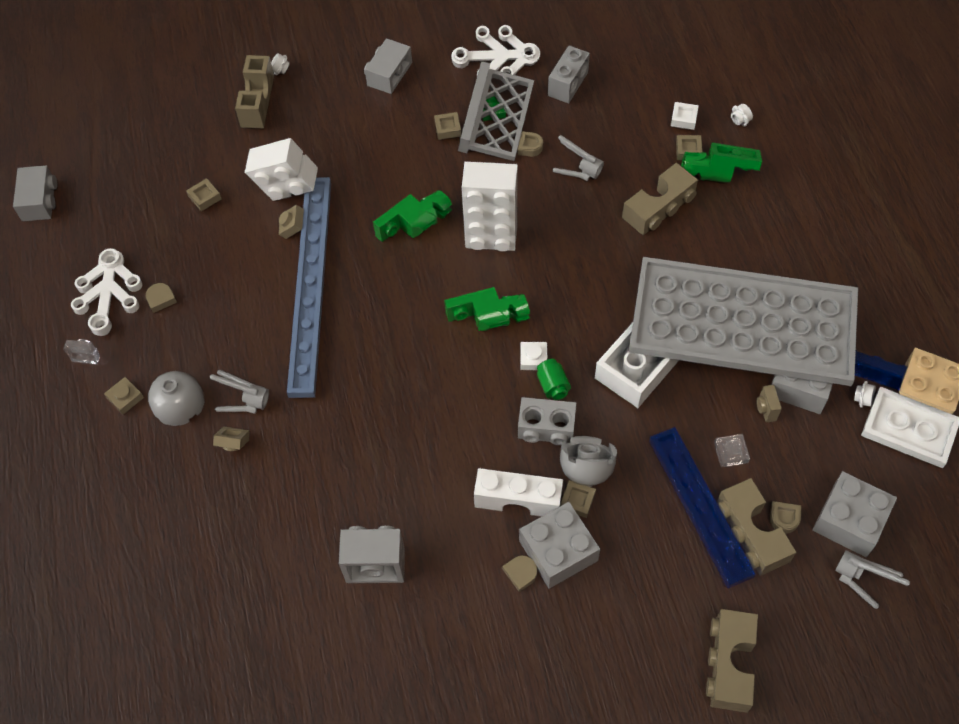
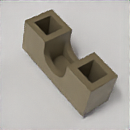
[235,55,274,128]
[622,163,698,235]
[717,478,796,576]
[706,609,758,713]

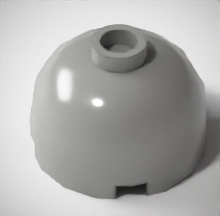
[148,371,205,426]
[560,436,617,487]

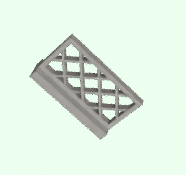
[458,61,534,161]

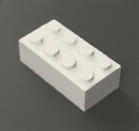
[462,162,517,251]
[595,322,679,408]

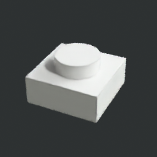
[671,102,699,130]
[521,342,547,370]

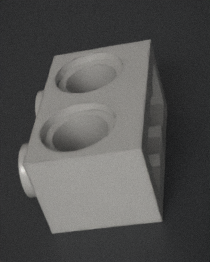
[548,46,590,104]
[518,397,576,445]

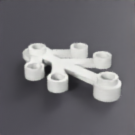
[452,25,540,81]
[71,249,142,336]

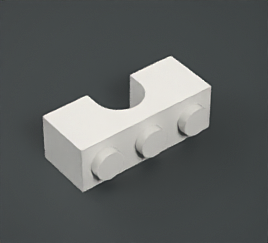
[474,468,563,516]

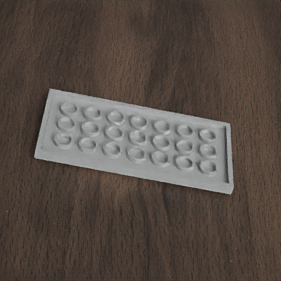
[629,257,858,386]

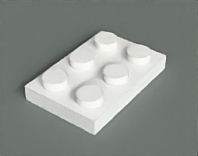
[861,387,959,468]

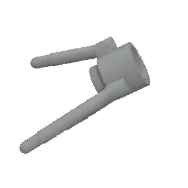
[553,135,604,181]
[210,370,269,414]
[835,550,910,609]

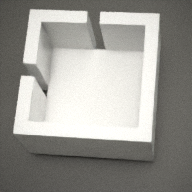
[245,138,318,201]

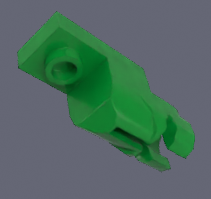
[681,142,762,183]
[373,190,453,242]
[445,287,530,331]

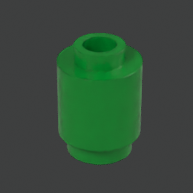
[537,359,571,400]

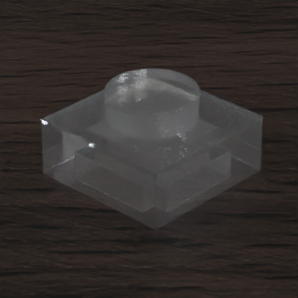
[64,339,100,364]
[714,434,750,467]

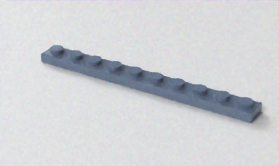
[287,177,331,398]

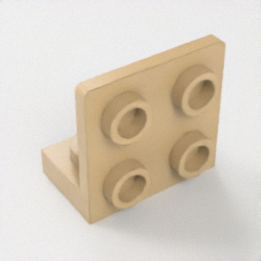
[899,348,959,414]

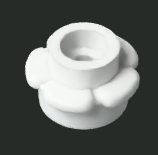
[271,53,289,75]
[731,104,753,127]
[855,381,876,408]

